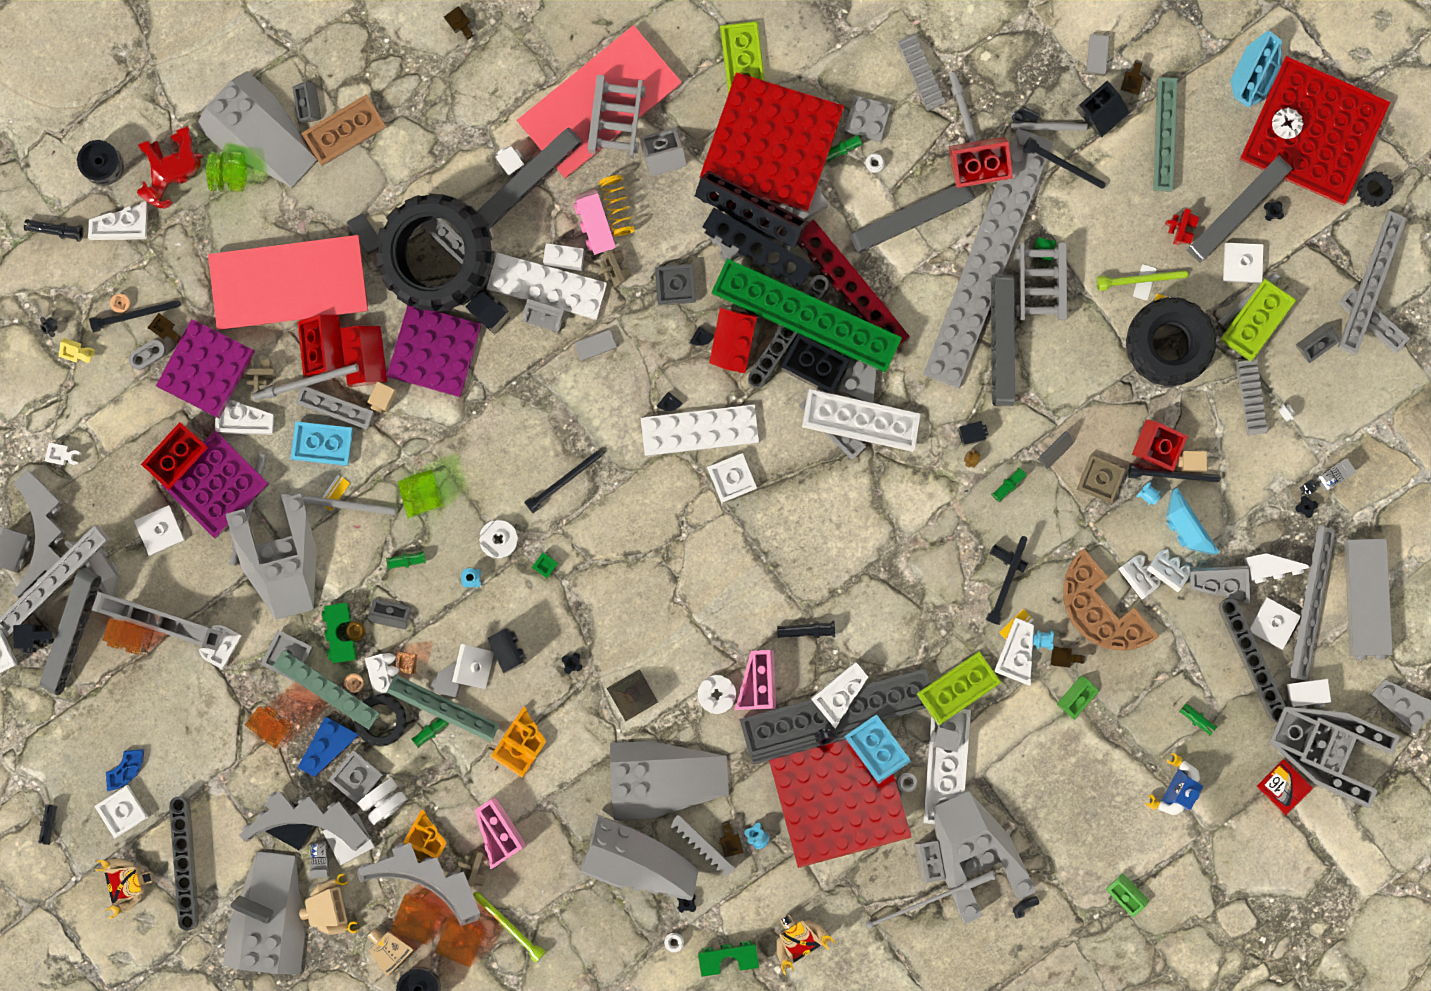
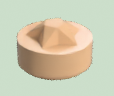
[110,293,130,313]
[343,673,364,693]

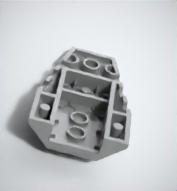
[196,71,318,188]
[610,741,729,821]
[580,813,699,900]
[223,851,305,975]

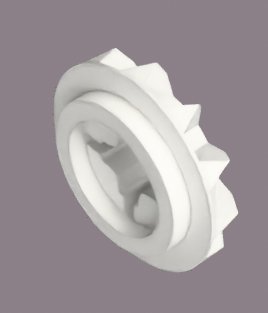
[1272,108,1303,139]

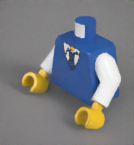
[1145,753,1203,815]

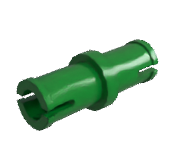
[827,134,863,162]
[991,467,1027,503]
[386,551,426,570]
[1179,702,1217,736]
[411,718,449,748]

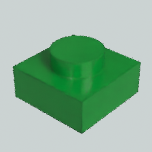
[1034,237,1055,261]
[531,552,559,579]

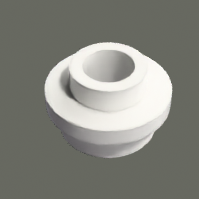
[865,153,884,173]
[1278,404,1295,422]
[898,773,917,792]
[664,933,684,952]

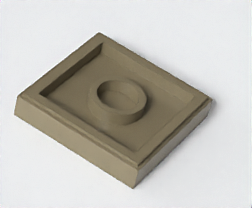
[1076,454,1127,504]

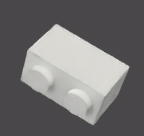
[543,243,585,271]
[1286,679,1331,709]

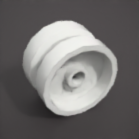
[357,778,408,825]

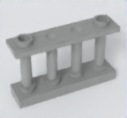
[587,75,646,159]
[1015,243,1067,321]

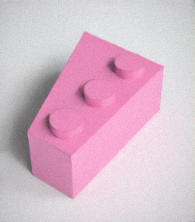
[573,189,616,255]
[735,650,776,710]
[475,797,527,869]

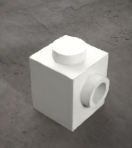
[496,146,525,179]

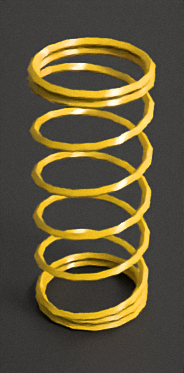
[599,175,636,236]

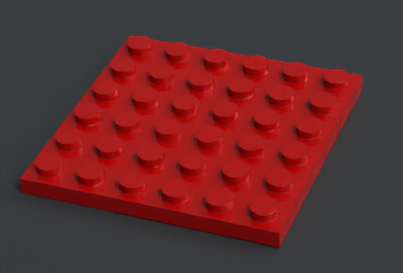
[1239,56,1391,206]
[699,72,844,213]
[769,739,912,868]

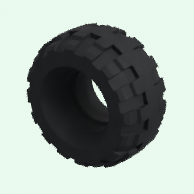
[1126,297,1217,387]

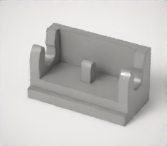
[522,299,565,332]
[914,841,945,883]

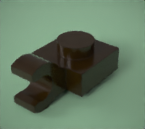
[444,6,474,40]
[1120,60,1144,95]
[148,313,182,343]
[1050,646,1085,668]
[720,821,743,858]

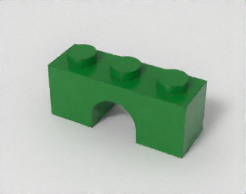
[322,602,358,664]
[698,940,759,977]

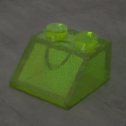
[397,470,445,519]

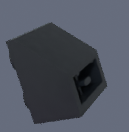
[1076,80,1130,138]
[488,628,527,674]

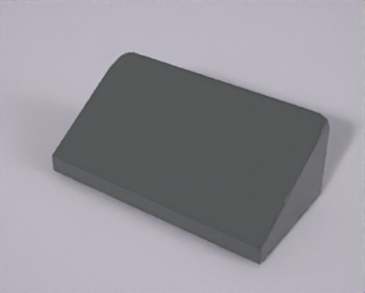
[292,82,321,124]
[346,213,379,255]
[1296,323,1340,363]
[1038,431,1074,469]
[369,599,411,630]
[230,896,274,924]

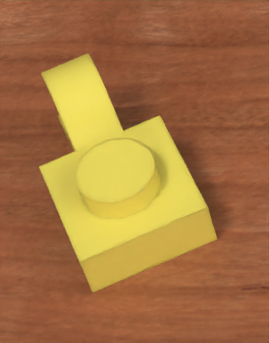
[59,338,95,363]

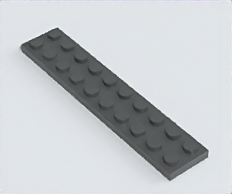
[740,668,930,756]

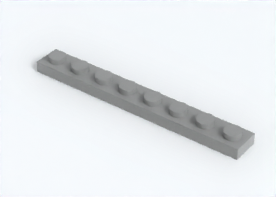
[1338,211,1407,355]
[0,525,110,637]
[1290,526,1336,681]

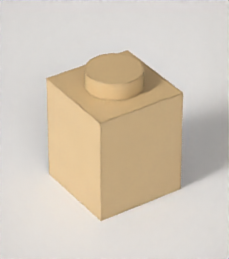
[368,382,397,413]
[1177,451,1207,472]

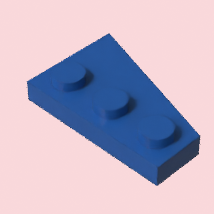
[297,717,359,777]

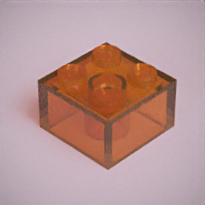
[102,618,154,655]
[244,706,295,749]
[390,893,443,945]
[434,915,487,967]

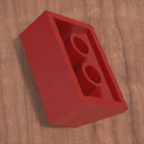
[949,136,1013,188]
[709,307,757,373]
[297,314,344,378]
[340,326,388,388]
[140,422,208,490]

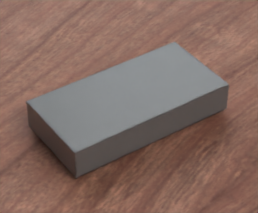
[1086,34,1109,75]
[575,329,617,361]

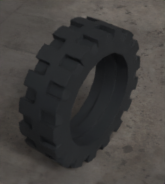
[354,695,407,746]

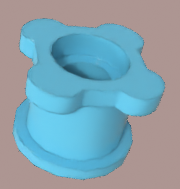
[1136,481,1161,506]
[461,568,481,588]
[1033,630,1054,650]
[744,823,770,849]

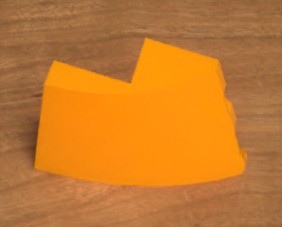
[490,706,546,778]
[403,809,447,863]

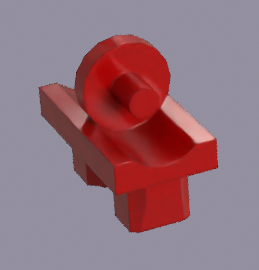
[1165,208,1199,245]

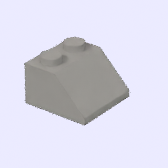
[639,128,687,176]
[0,527,32,573]

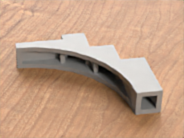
[13,470,66,598]
[92,592,223,650]
[239,791,371,851]
[357,843,480,926]

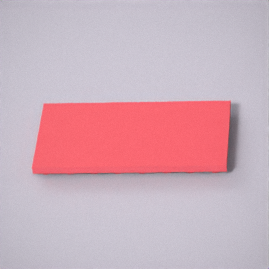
[517,25,682,179]
[208,235,368,330]

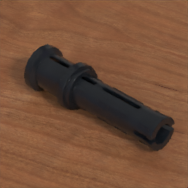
[24,219,84,242]
[777,620,836,639]

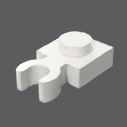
[45,443,82,466]

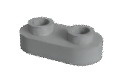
[129,340,166,370]

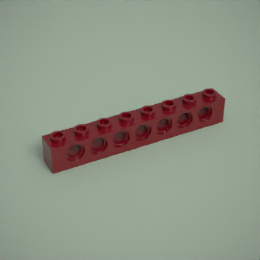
[798,219,910,349]

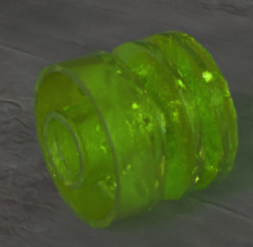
[206,151,247,192]

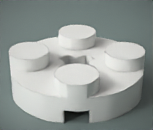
[479,520,518,559]
[698,675,736,714]

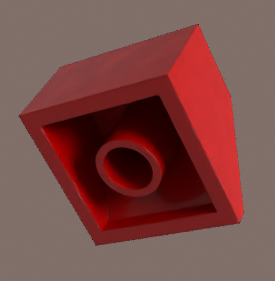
[1132,419,1188,471]

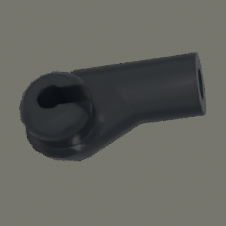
[1012,107,1040,123]
[1012,896,1039,919]

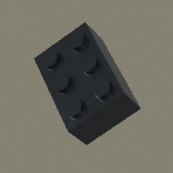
[781,333,850,394]

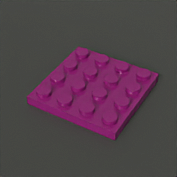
[387,305,481,398]
[156,319,255,419]
[162,431,269,539]

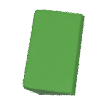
[1057,676,1099,720]
[1106,873,1149,917]

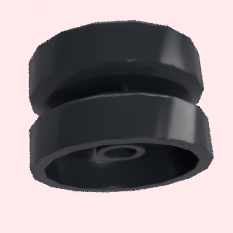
[77,140,124,186]
[396,967,441,991]

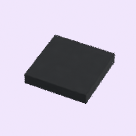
[266,801,314,851]

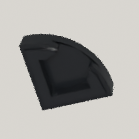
[689,327,714,346]
[656,392,683,411]

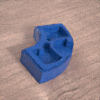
[106,749,144,791]

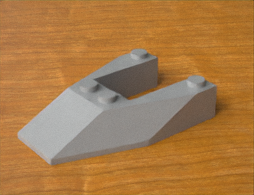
[225,493,317,620]
[1269,707,1400,808]
[933,790,1036,924]

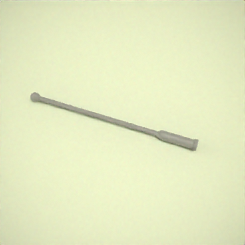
[866,870,996,929]

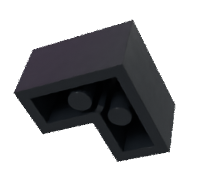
[465,290,510,335]

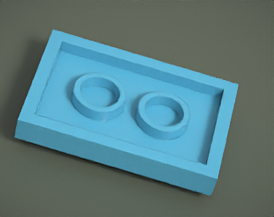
[291,421,353,466]
[845,714,911,784]

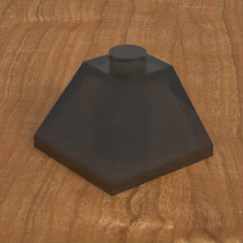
[607,669,659,722]

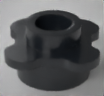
[1264,201,1284,221]
[40,317,58,337]
[1300,479,1319,496]
[1295,496,1318,518]
[562,653,583,674]
[814,728,834,745]
[677,894,696,913]

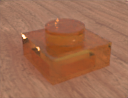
[396,651,417,674]

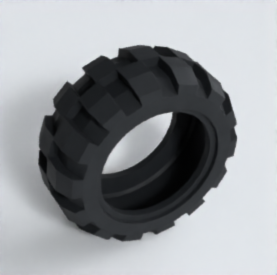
[375,193,495,312]

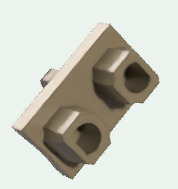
[597,249,631,287]
[241,359,276,390]
[457,849,490,887]

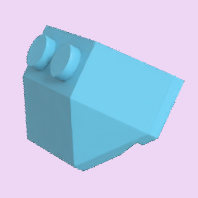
[1230,31,1282,107]
[1166,487,1220,555]

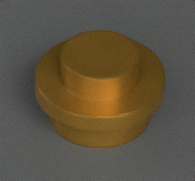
[964,449,980,468]
[346,621,365,641]

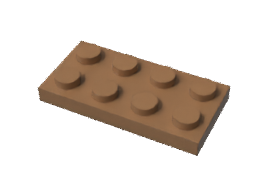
[302,94,387,166]

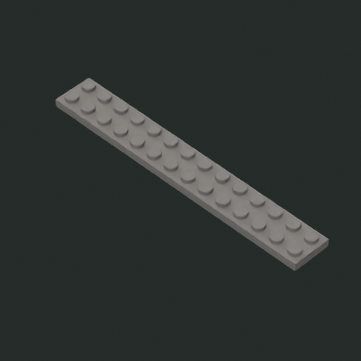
[923,128,1053,389]

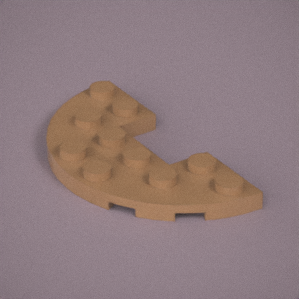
[1063,549,1159,651]

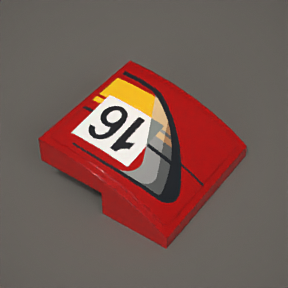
[1256,759,1313,816]

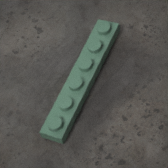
[1153,77,1177,192]
[273,650,381,730]
[387,674,500,742]

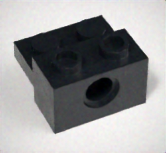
[13,624,57,653]

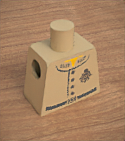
[367,928,415,976]

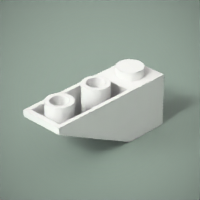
[1244,554,1309,584]

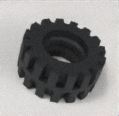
[1356,171,1394,207]

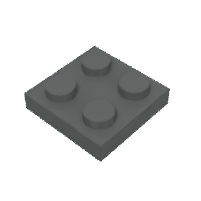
[655,264,696,306]

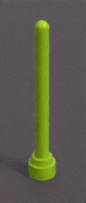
[1097,270,1188,291]
[473,892,546,963]

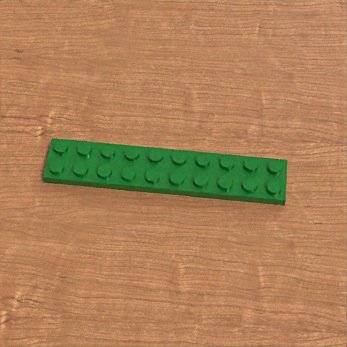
[711,258,902,373]

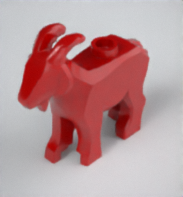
[137,126,204,209]

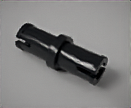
[989,543,1029,573]
[38,804,58,845]

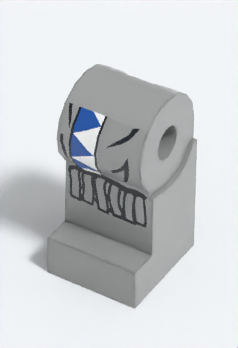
[1316,458,1356,492]
[310,841,330,878]

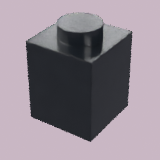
[958,421,988,447]

